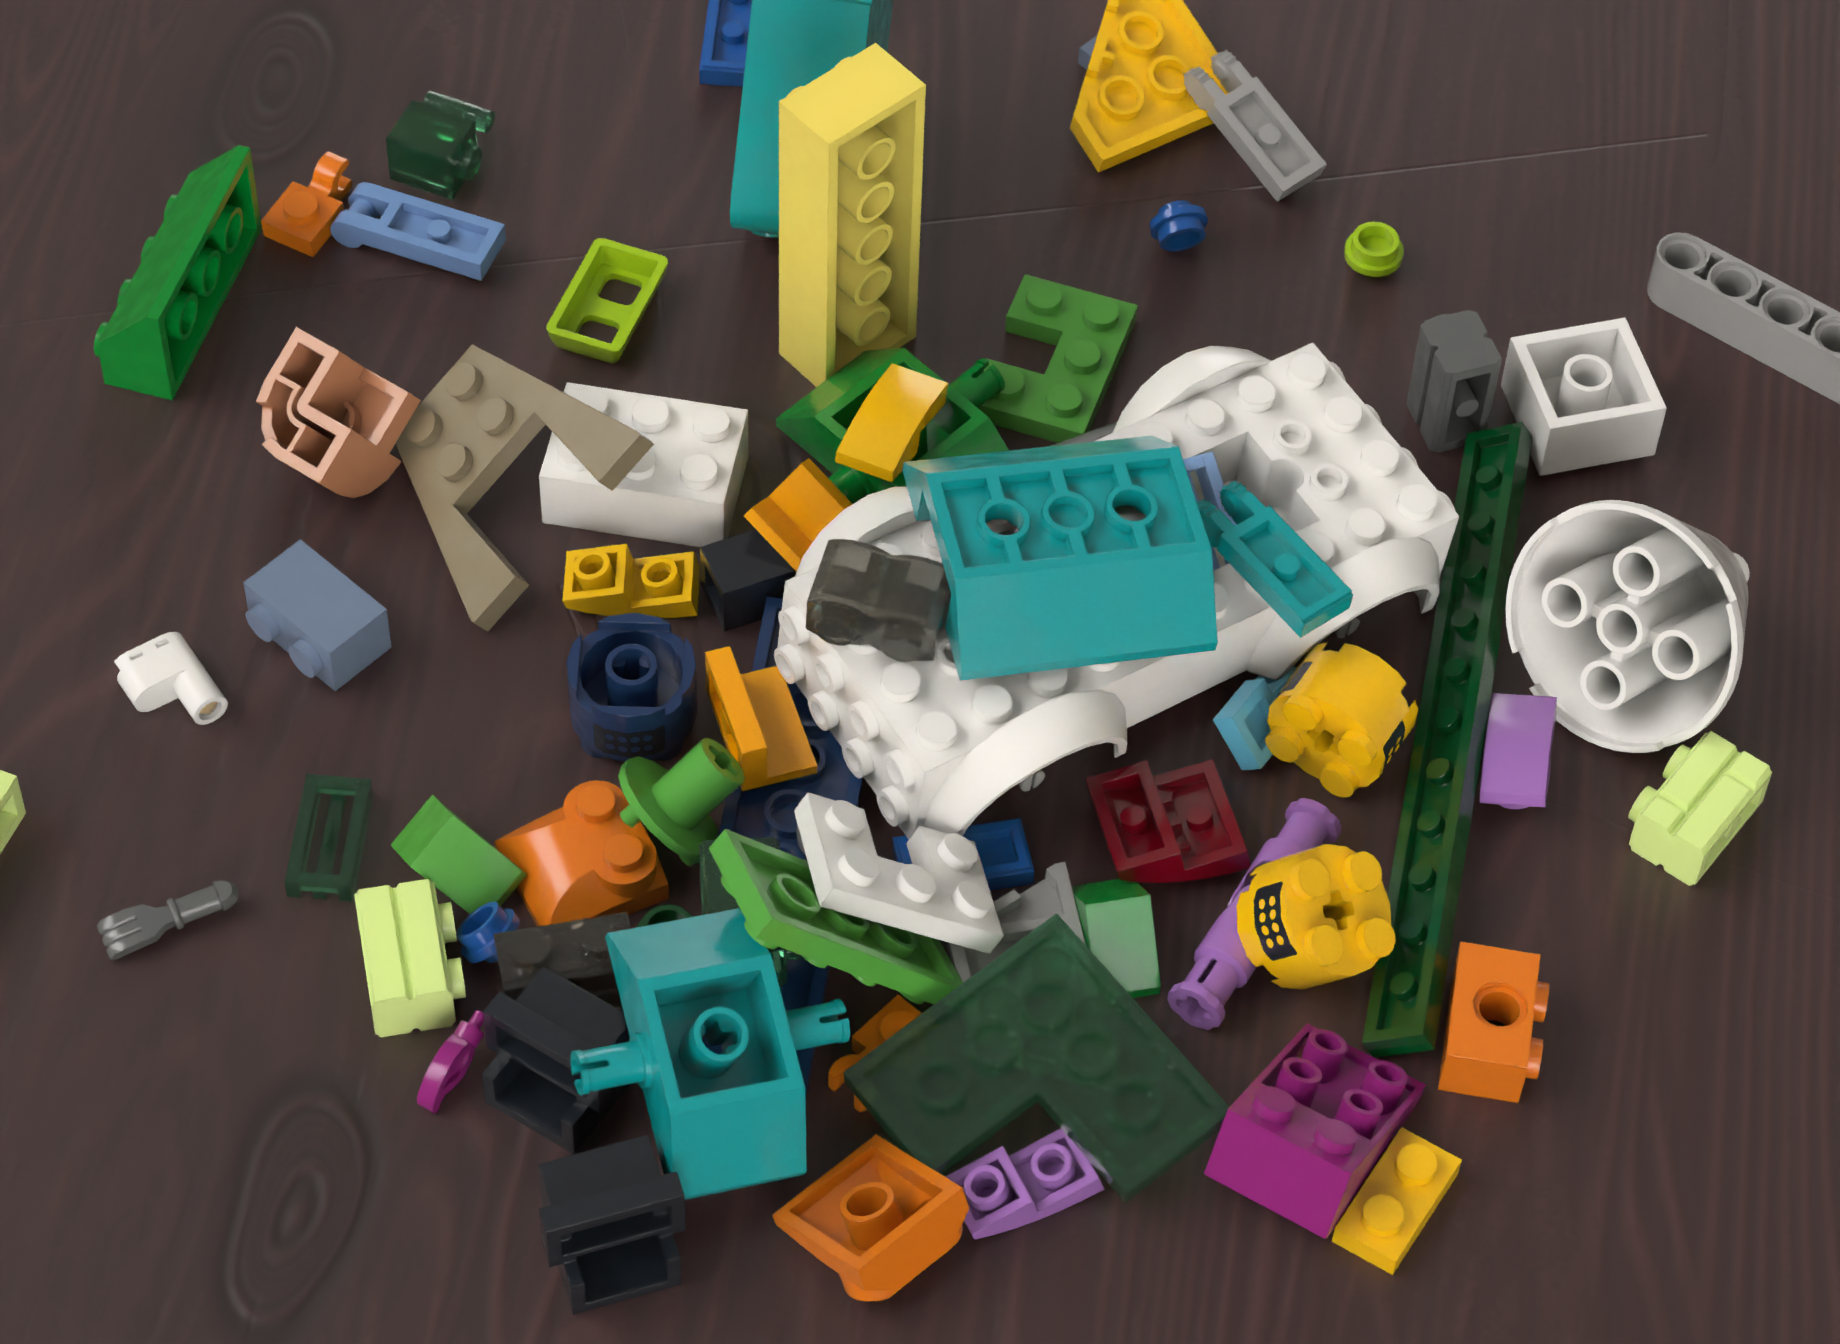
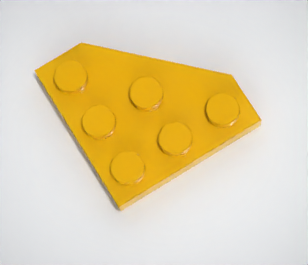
[1069,0,1229,173]

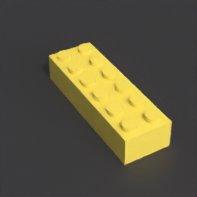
[779,43,926,387]

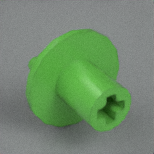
[618,738,745,867]

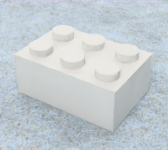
[539,382,749,547]

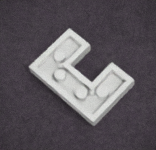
[794,792,1004,954]

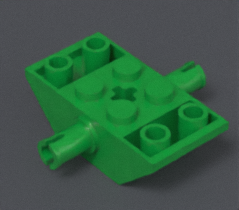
[775,348,1009,504]

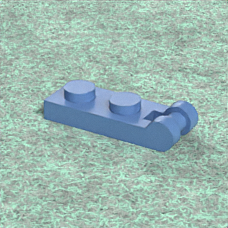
[330,182,506,281]

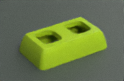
[546,238,668,364]

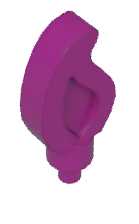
[417,1010,484,1114]

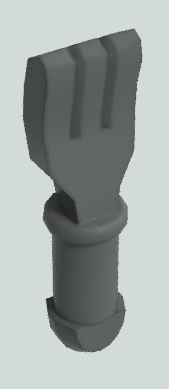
[96,880,239,960]

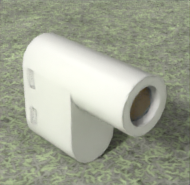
[114,632,228,725]

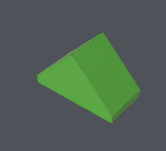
[391,794,527,914]

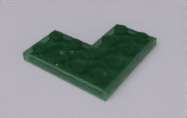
[843,913,1229,1203]

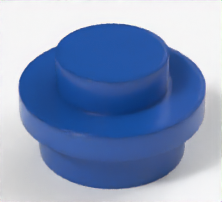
[1149,200,1208,251]
[456,902,520,963]

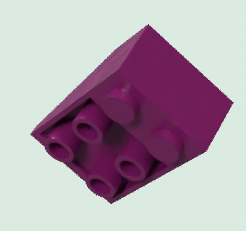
[1204,1023,1426,1239]

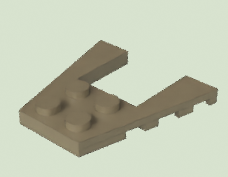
[395,344,654,631]

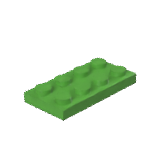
[709,829,969,1011]

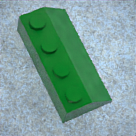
[94,145,262,400]

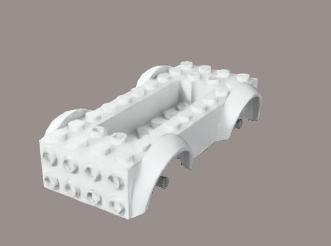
[774,343,1459,839]

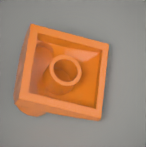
[494,780,669,947]
[772,1134,970,1301]

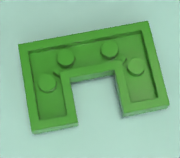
[978,274,1138,443]

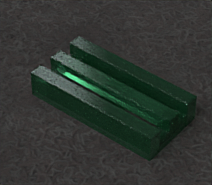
[285,774,373,902]

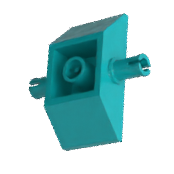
[570,908,850,1200]

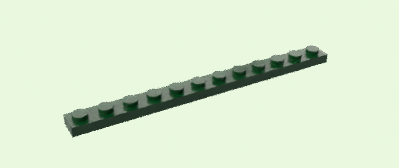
[1362,422,1532,1058]

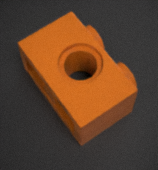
[1438,941,1550,1103]

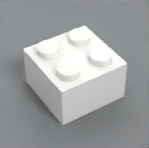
[1501,318,1667,476]

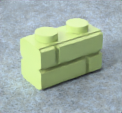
[1628,731,1772,886]
[354,879,466,1038]

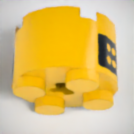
[1265,643,1418,798]
[1236,844,1395,990]

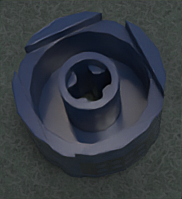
[566,613,697,762]

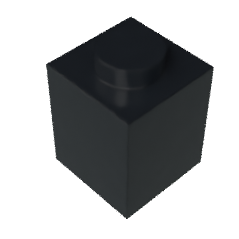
[700,530,796,632]

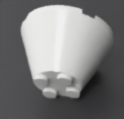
[1505,500,1750,753]

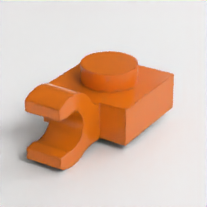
[261,151,352,257]

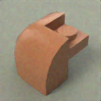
[256,327,421,498]

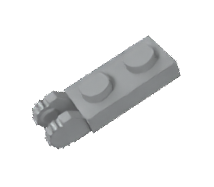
[1183,49,1327,202]

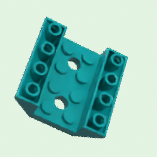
[902,436,1218,681]

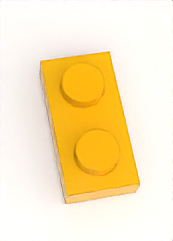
[1332,1127,1462,1275]

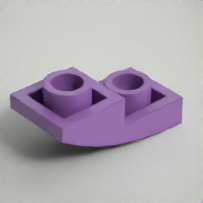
[1480,693,1557,810]
[946,1124,1104,1240]

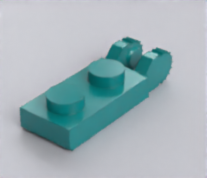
[1197,481,1353,638]

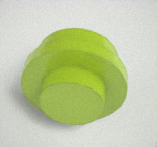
[1344,222,1404,277]

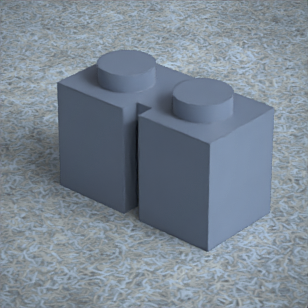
[243,539,392,691]

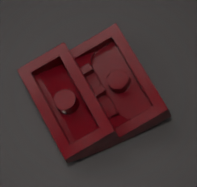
[1085,759,1250,883]

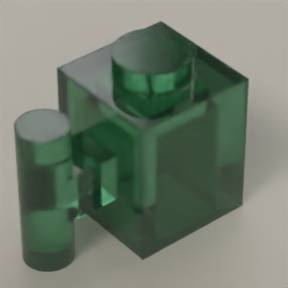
[386,90,495,200]

